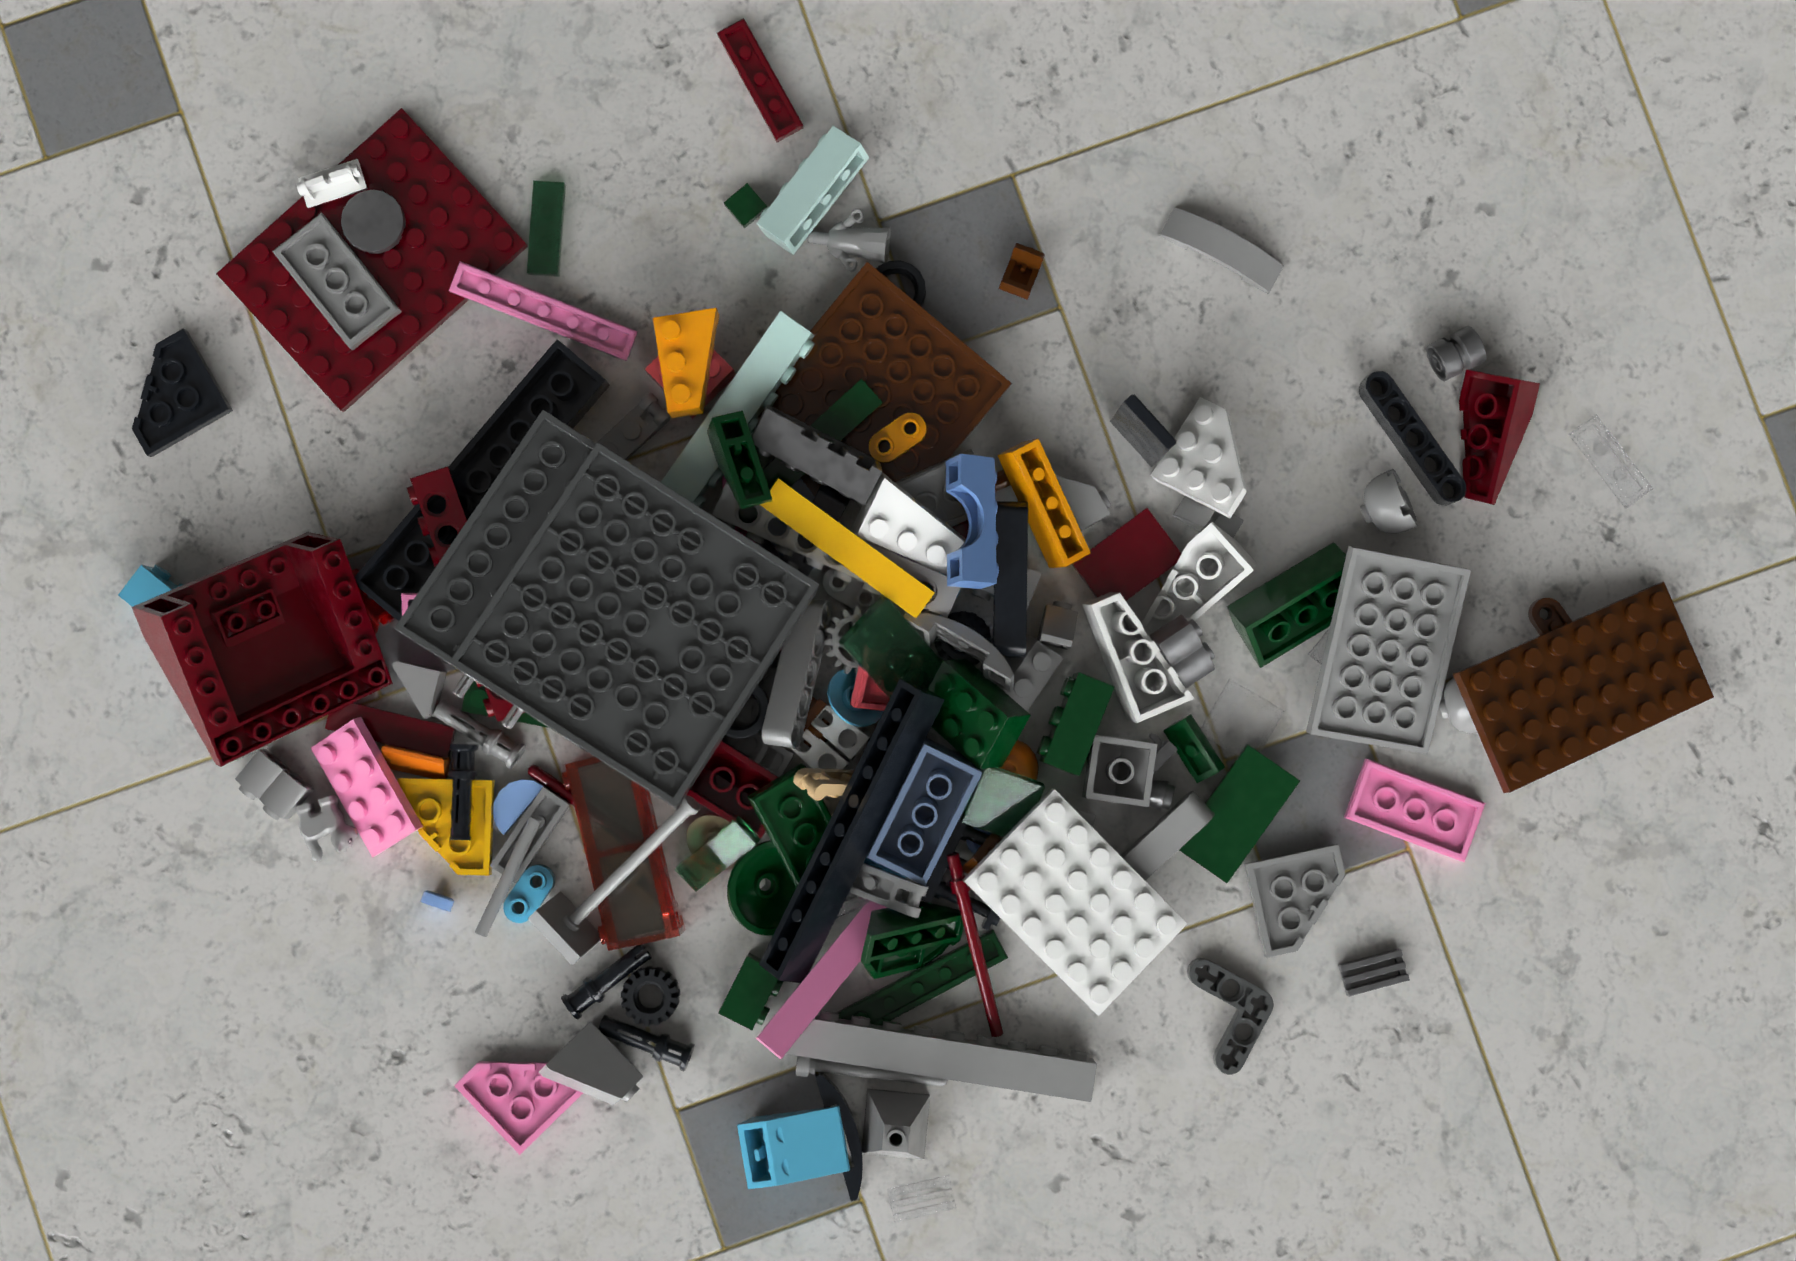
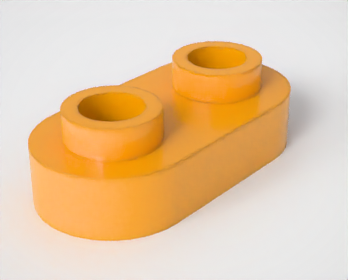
[869,413,927,463]

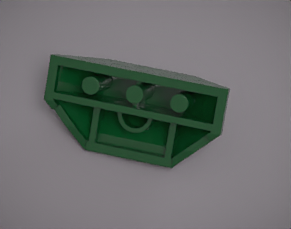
[861,901,964,979]

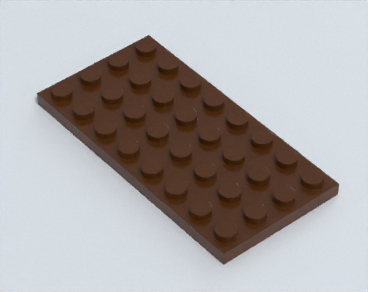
[1453,582,1714,793]

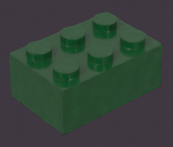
[928,659,1031,770]
[1036,672,1115,776]

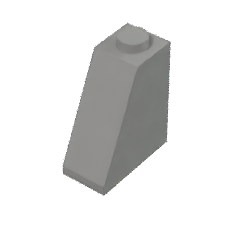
[539,1021,643,1105]

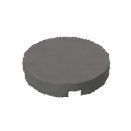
[341,190,406,254]

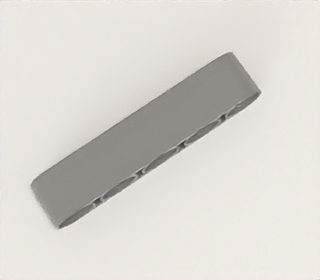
[762,599,832,749]
[1120,791,1215,881]

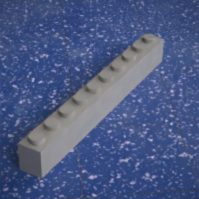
[786,1011,1097,1102]

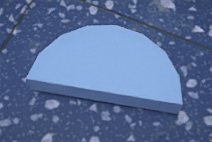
[492,779,544,835]

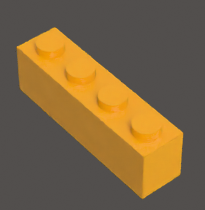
[997,438,1091,568]

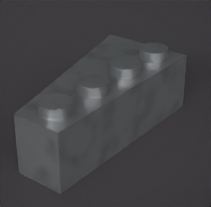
[751,404,882,505]

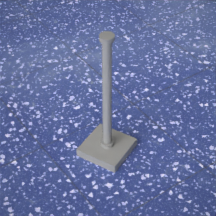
[528,796,700,965]

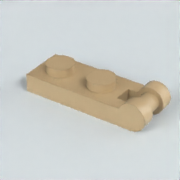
[793,768,855,801]

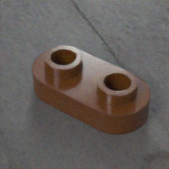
[1528,598,1572,635]

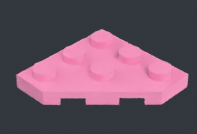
[454,1061,583,1155]

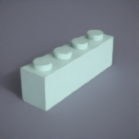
[756,126,869,255]

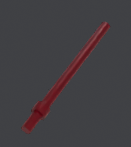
[946,853,1004,1037]

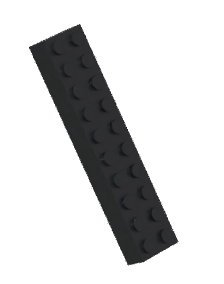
[354,339,610,621]

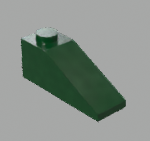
[707,410,772,509]

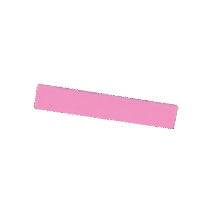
[449,261,638,361]
[756,900,888,1059]

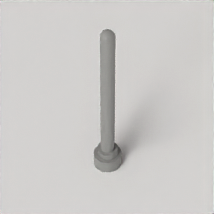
[795,1056,948,1086]

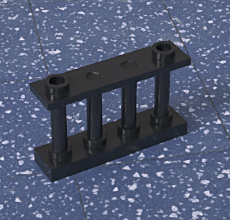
[921,785,1023,931]

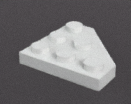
[1150,397,1247,518]

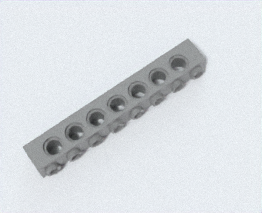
[712,482,961,618]

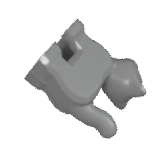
[296,795,358,861]

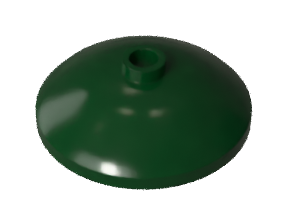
[727,840,796,936]

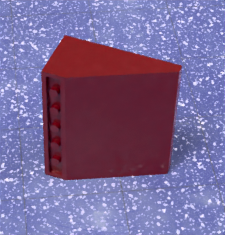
[132,532,393,767]

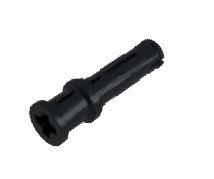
[448,744,479,840]
[561,942,652,1020]
[598,1015,695,1072]

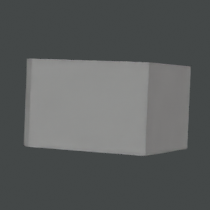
[391,661,447,719]

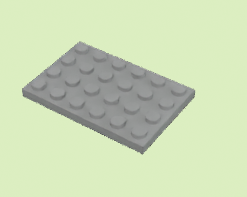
[1306,546,1471,754]

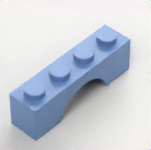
[945,454,999,589]

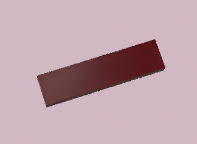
[717,18,804,143]
[325,703,456,758]

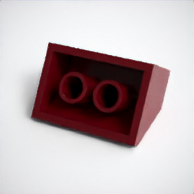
[687,741,778,841]

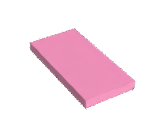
[1344,759,1485,862]

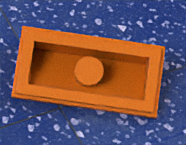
[381,744,451,779]

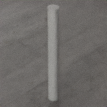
[475,816,541,937]

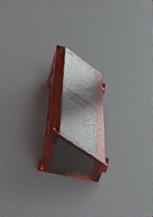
[562,757,686,951]

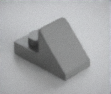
[1173,496,1244,538]

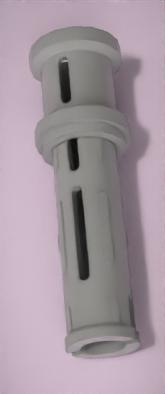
[433,699,526,769]

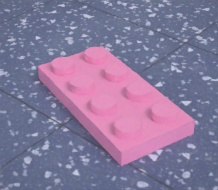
[311,717,423,857]

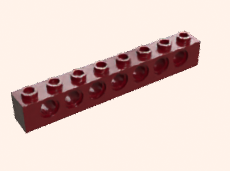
[406,466,525,722]

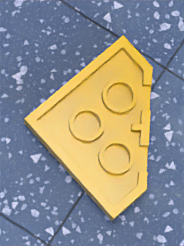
[397,778,495,876]

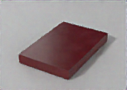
[1071,508,1182,601]

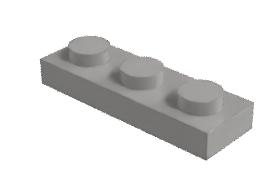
[490,786,571,883]

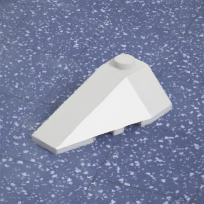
[1142,522,1257,637]

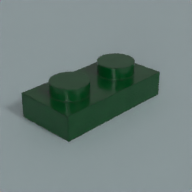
[1163,714,1225,783]

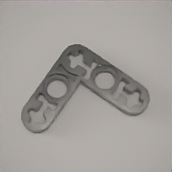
[1187,958,1274,1075]

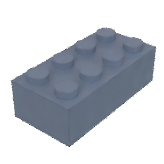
[867,738,983,886]

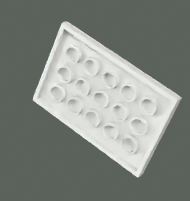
[963,788,1187,1016]

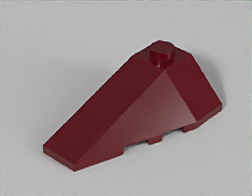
[1459,370,1540,505]

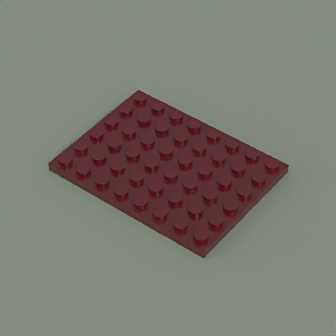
[216,108,528,412]

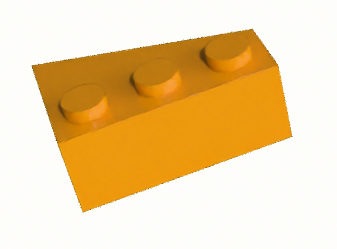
[653,308,720,418]

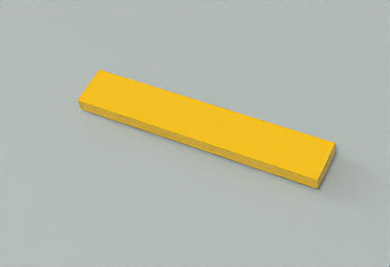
[759,478,935,618]

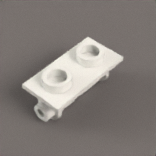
[296,159,368,208]

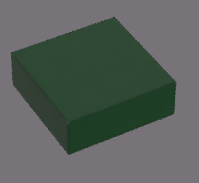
[724,183,767,229]

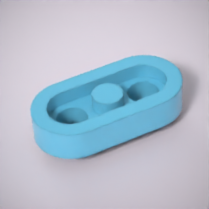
[503,864,555,923]

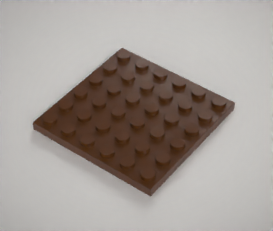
[758,262,1012,482]

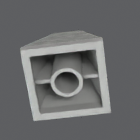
[862,1088,930,1159]

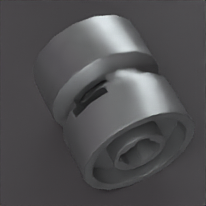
[1426,326,1487,382]

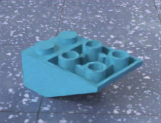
[737,1106,850,1189]

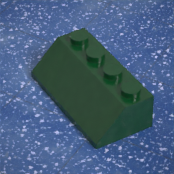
[1227,542,1346,668]

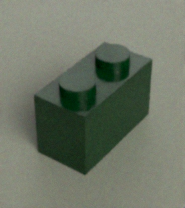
[718,953,784,1030]

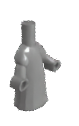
[808,209,891,272]

